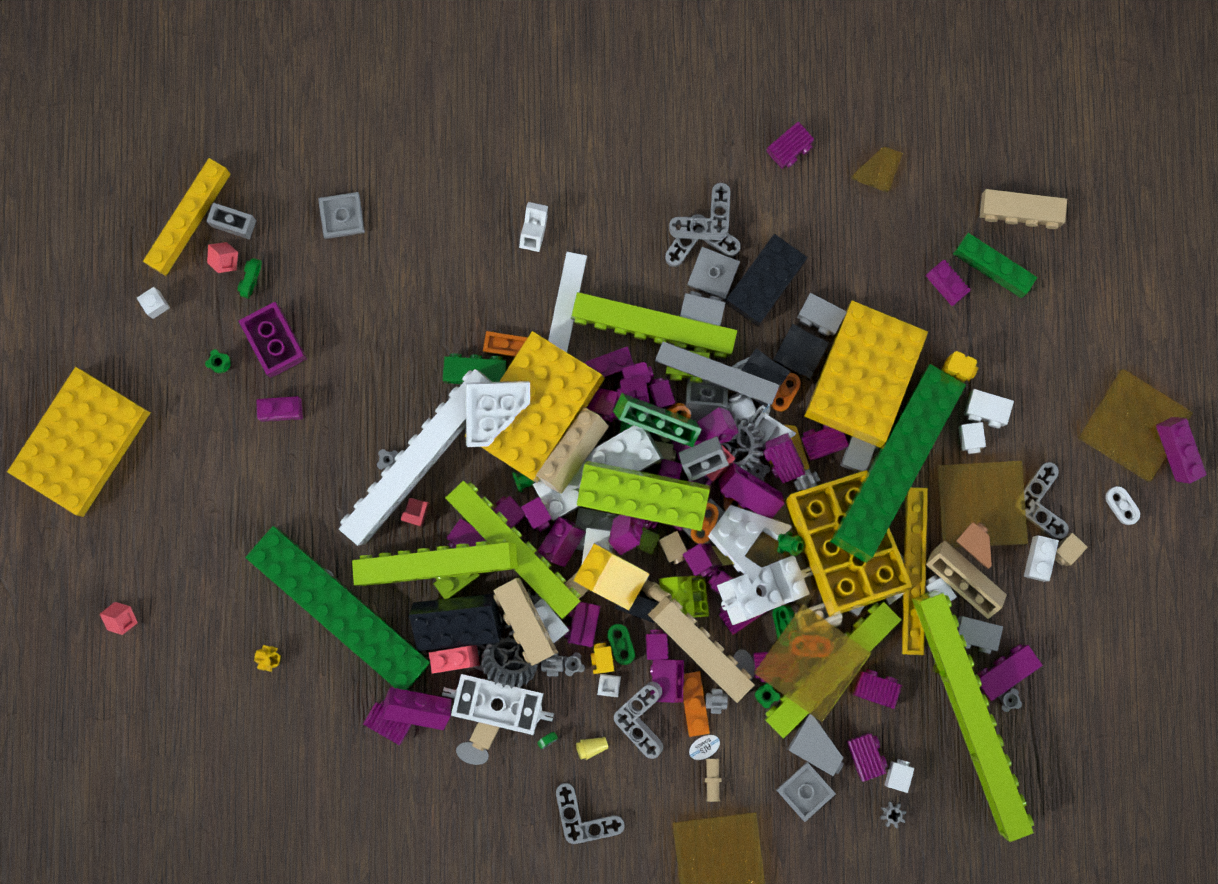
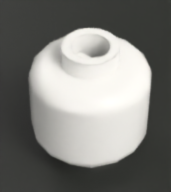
[727,393,756,422]

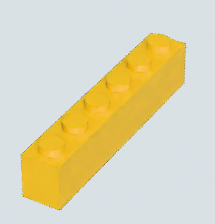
[143,158,231,276]

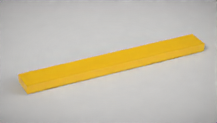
[902,487,928,655]

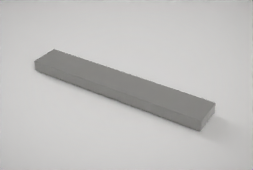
[655,342,779,405]

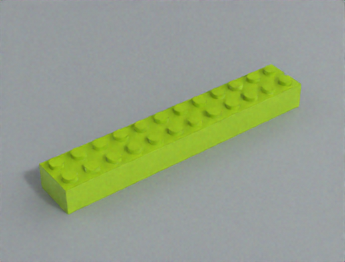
[912,590,1034,842]

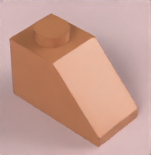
[956,522,992,569]

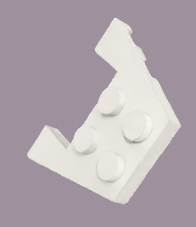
[708,505,792,585]

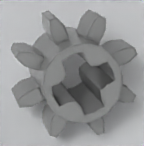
[793,469,821,491]
[541,652,564,676]
[706,688,728,714]
[880,801,906,828]

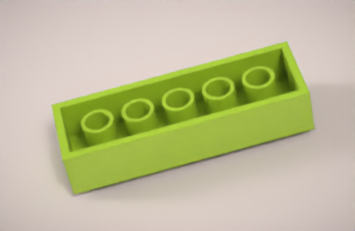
[577,461,711,531]

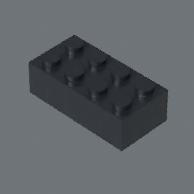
[725,234,808,327]
[409,593,503,651]

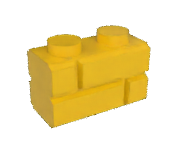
[942,351,978,383]

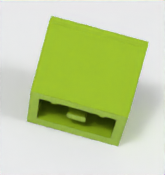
[659,576,709,618]

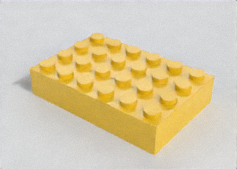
[804,301,928,448]
[464,331,605,483]
[7,367,151,517]
[785,470,912,617]

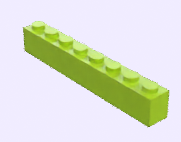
[571,292,737,359]
[446,480,581,619]
[352,539,518,586]
[764,602,901,738]

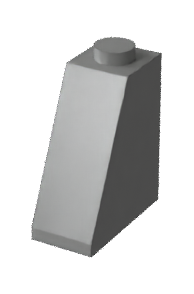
[787,714,844,776]

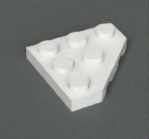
[466,381,530,447]

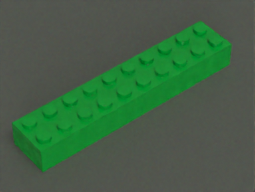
[830,364,966,563]
[245,526,430,691]

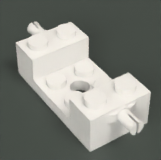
[717,556,813,625]
[442,674,554,735]

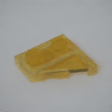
[851,147,903,192]

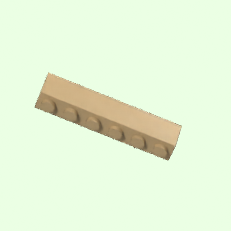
[648,597,754,703]

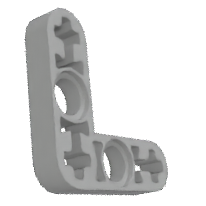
[669,183,730,240]
[665,214,740,267]
[1014,462,1069,539]
[614,682,663,759]
[556,783,624,844]

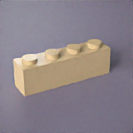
[980,189,1067,229]
[536,407,609,494]
[926,540,1007,619]
[493,578,558,666]

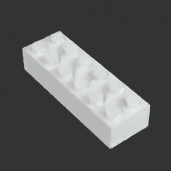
[533,426,664,521]

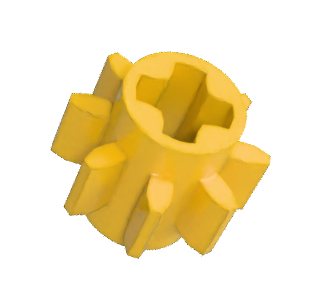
[254,645,281,672]

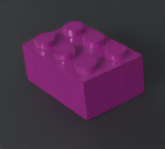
[239,302,307,378]

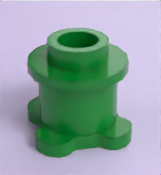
[205,349,231,374]
[512,472,535,493]
[777,531,804,556]
[755,683,780,708]

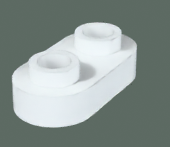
[1106,487,1140,525]

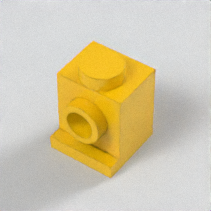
[591,643,614,674]

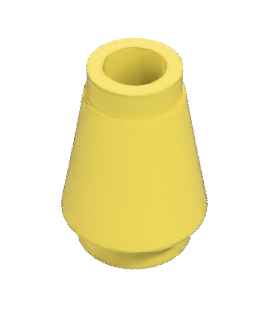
[576,737,608,760]

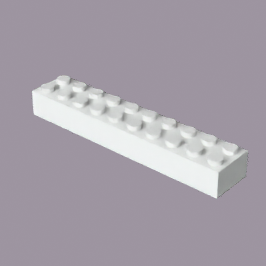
[339,369,492,546]

